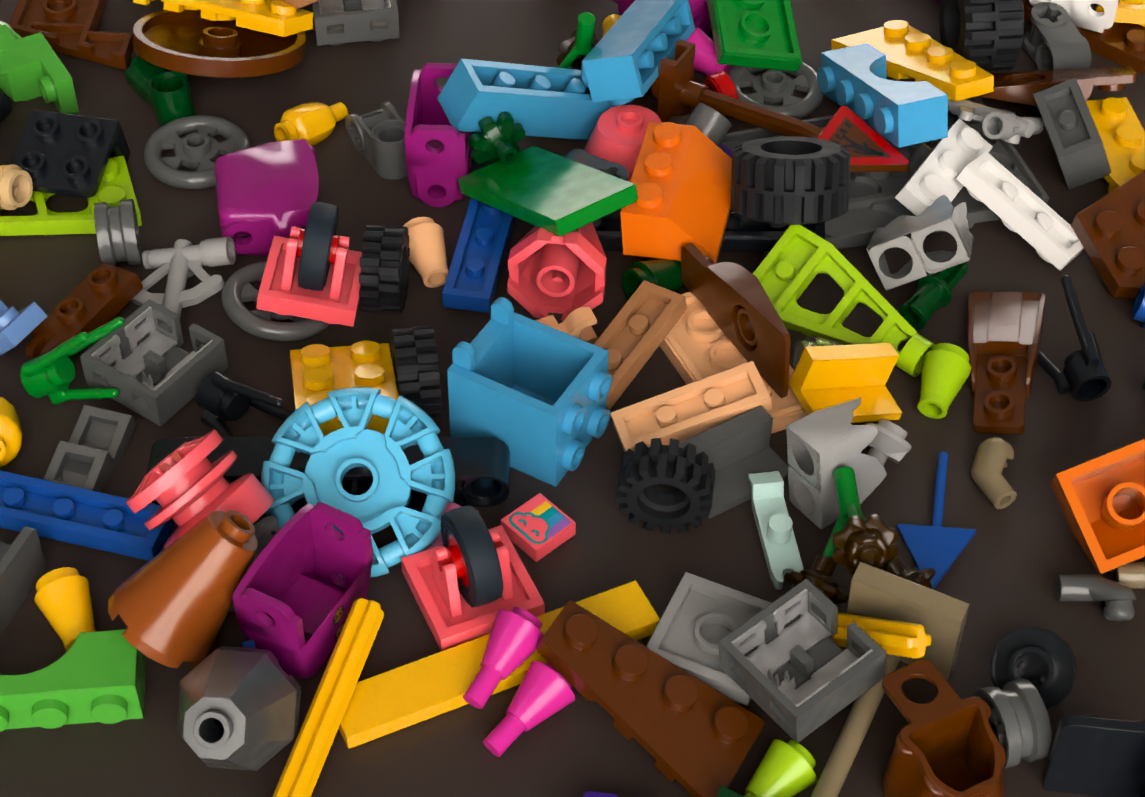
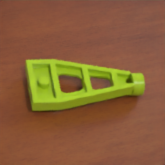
[0,155,142,236]
[753,225,935,377]

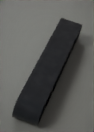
[147,437,510,507]

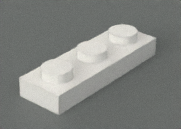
[895,119,993,216]
[956,151,1084,271]

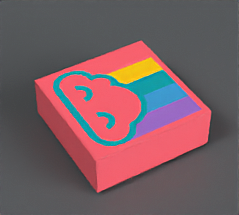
[500,493,576,562]

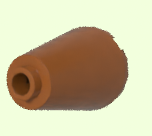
[108,510,258,669]

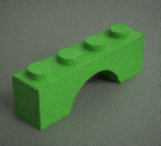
[0,629,146,732]

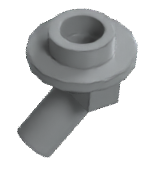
[866,419,912,467]

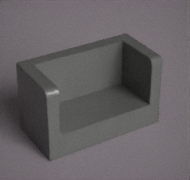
[1033,78,1111,190]

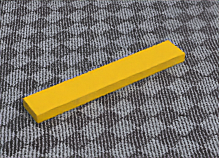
[339,580,660,749]

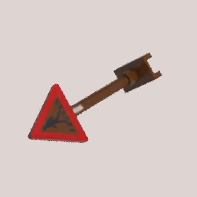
[657,39,909,172]

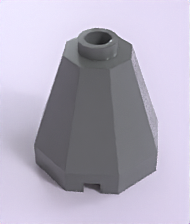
[176,646,301,771]

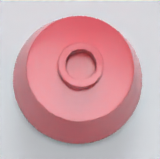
[584,105,662,182]

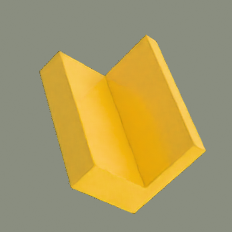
[789,343,903,423]

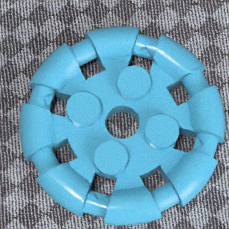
[261,387,455,578]

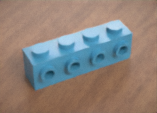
[581,0,695,105]
[437,58,619,140]

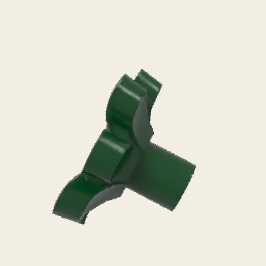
[468,111,525,165]

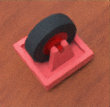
[256,202,362,327]
[401,505,545,651]

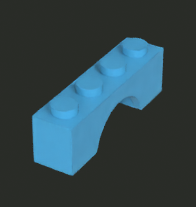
[817,43,948,148]

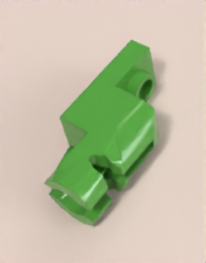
[0,21,79,114]

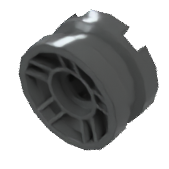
[94,199,142,266]
[973,678,1052,769]

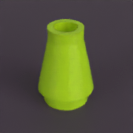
[917,343,971,419]

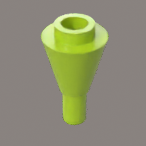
[743,739,817,797]

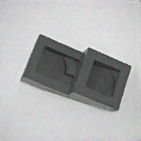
[43,405,137,492]

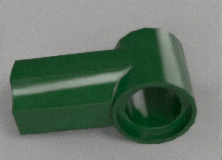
[125,56,196,126]

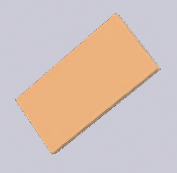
[659,292,807,434]

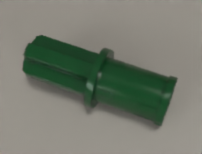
[898,262,968,330]

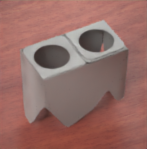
[866,195,974,291]
[786,397,887,529]

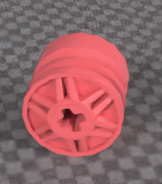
[125,429,275,548]

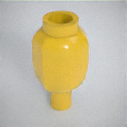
[274,102,348,146]

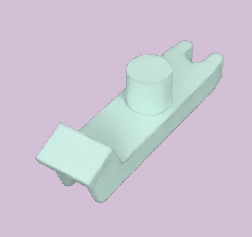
[748,471,803,590]

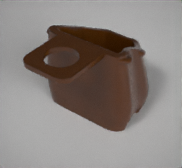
[882,659,1006,797]

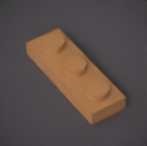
[594,280,687,410]

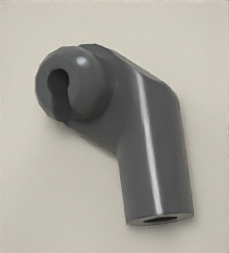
[1054,574,1137,621]

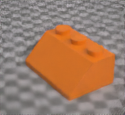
[620,121,732,264]
[1050,439,1145,575]

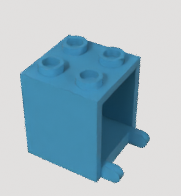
[447,297,612,487]

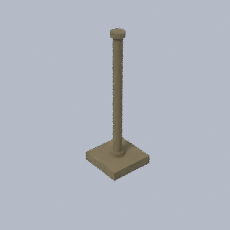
[811,562,970,797]

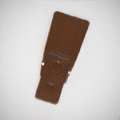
[977,66,1136,106]
[681,243,791,398]
[967,291,1046,434]

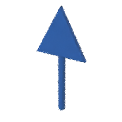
[896,451,977,590]

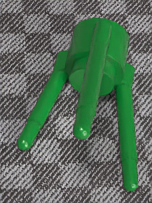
[20,317,125,405]

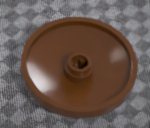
[133,9,306,78]

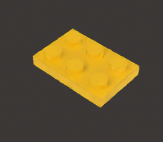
[290,340,399,437]

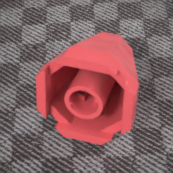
[507,222,607,321]

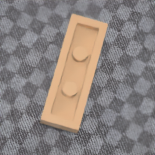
[610,361,773,452]

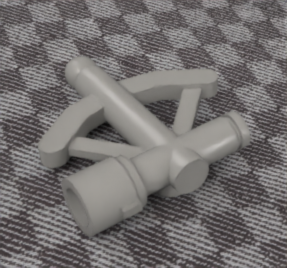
[948,99,1044,144]
[131,236,236,326]

